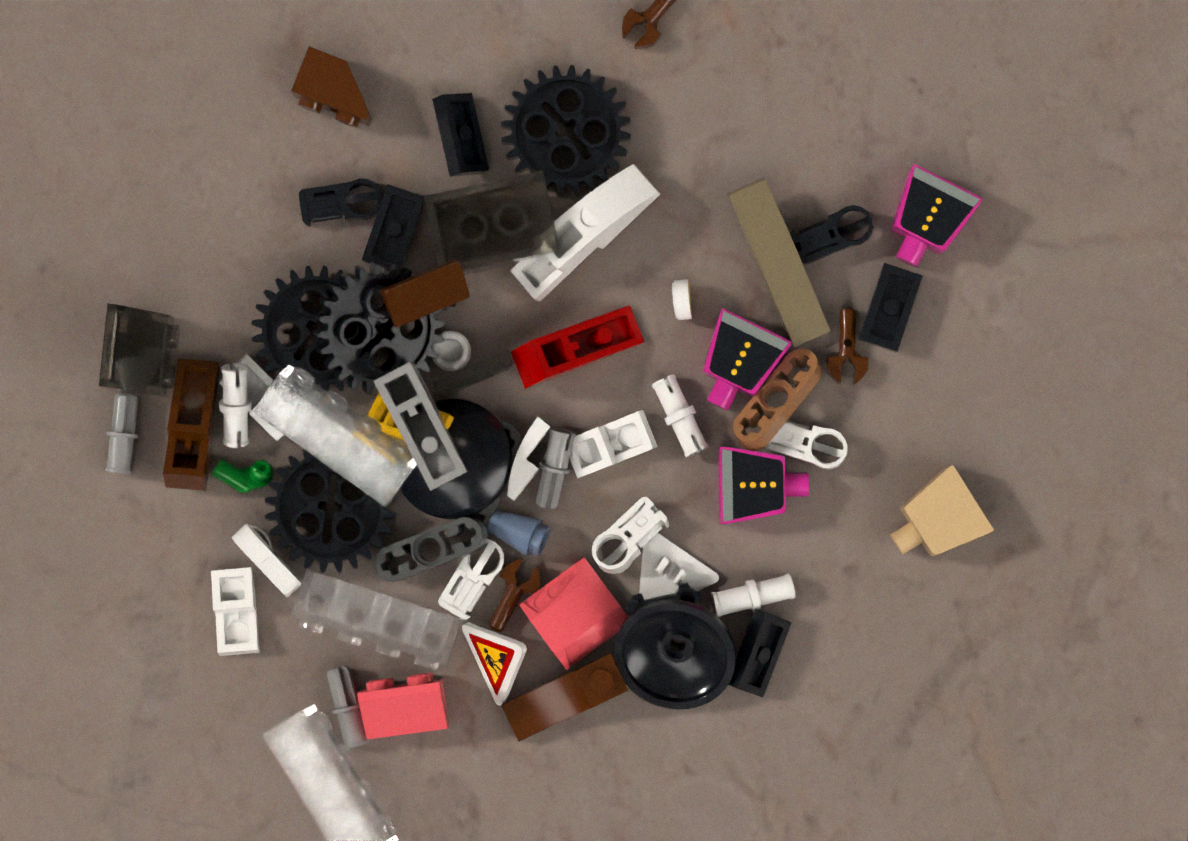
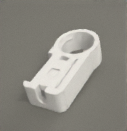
[765,420,848,470]
[592,497,669,574]
[232,523,304,598]
[438,539,505,620]

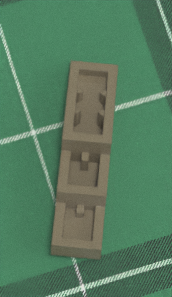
[727,177,830,347]

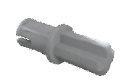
[105,393,139,474]
[536,427,576,509]
[327,666,370,749]

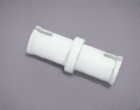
[219,363,251,448]
[652,374,709,458]
[711,573,796,617]

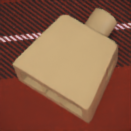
[890,465,994,556]

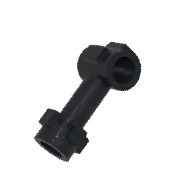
[625,582,702,616]

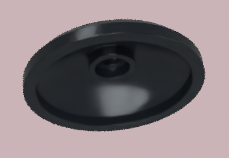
[393,399,512,520]
[614,599,736,709]

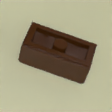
[380,259,470,328]

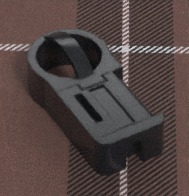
[299,178,383,227]
[790,205,874,265]

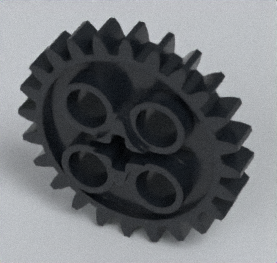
[501,65,631,197]
[313,262,445,394]
[251,265,382,396]
[265,442,396,574]

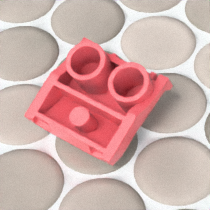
[519,557,628,670]

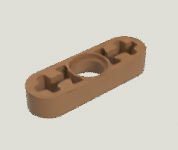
[733,349,822,451]

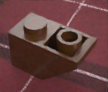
[291,47,372,128]

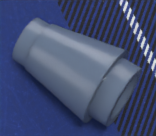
[487,510,550,557]

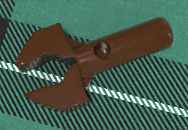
[622,0,676,49]
[827,308,868,384]
[489,558,541,632]

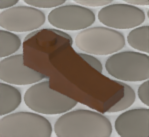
[163,358,220,491]
[501,653,628,742]

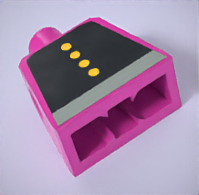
[890,164,983,268]
[702,308,791,411]
[718,447,809,524]

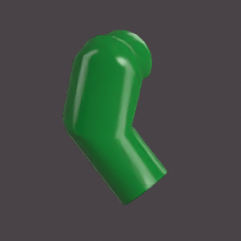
[212,459,273,493]

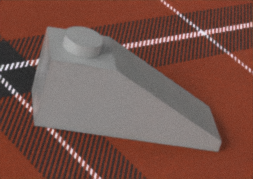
[374,362,468,491]

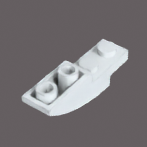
[510,164,660,301]

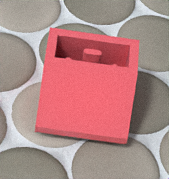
[357,672,449,739]

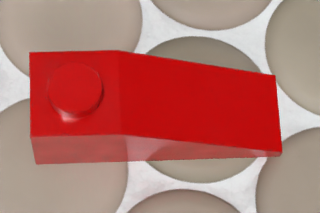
[510,305,645,389]

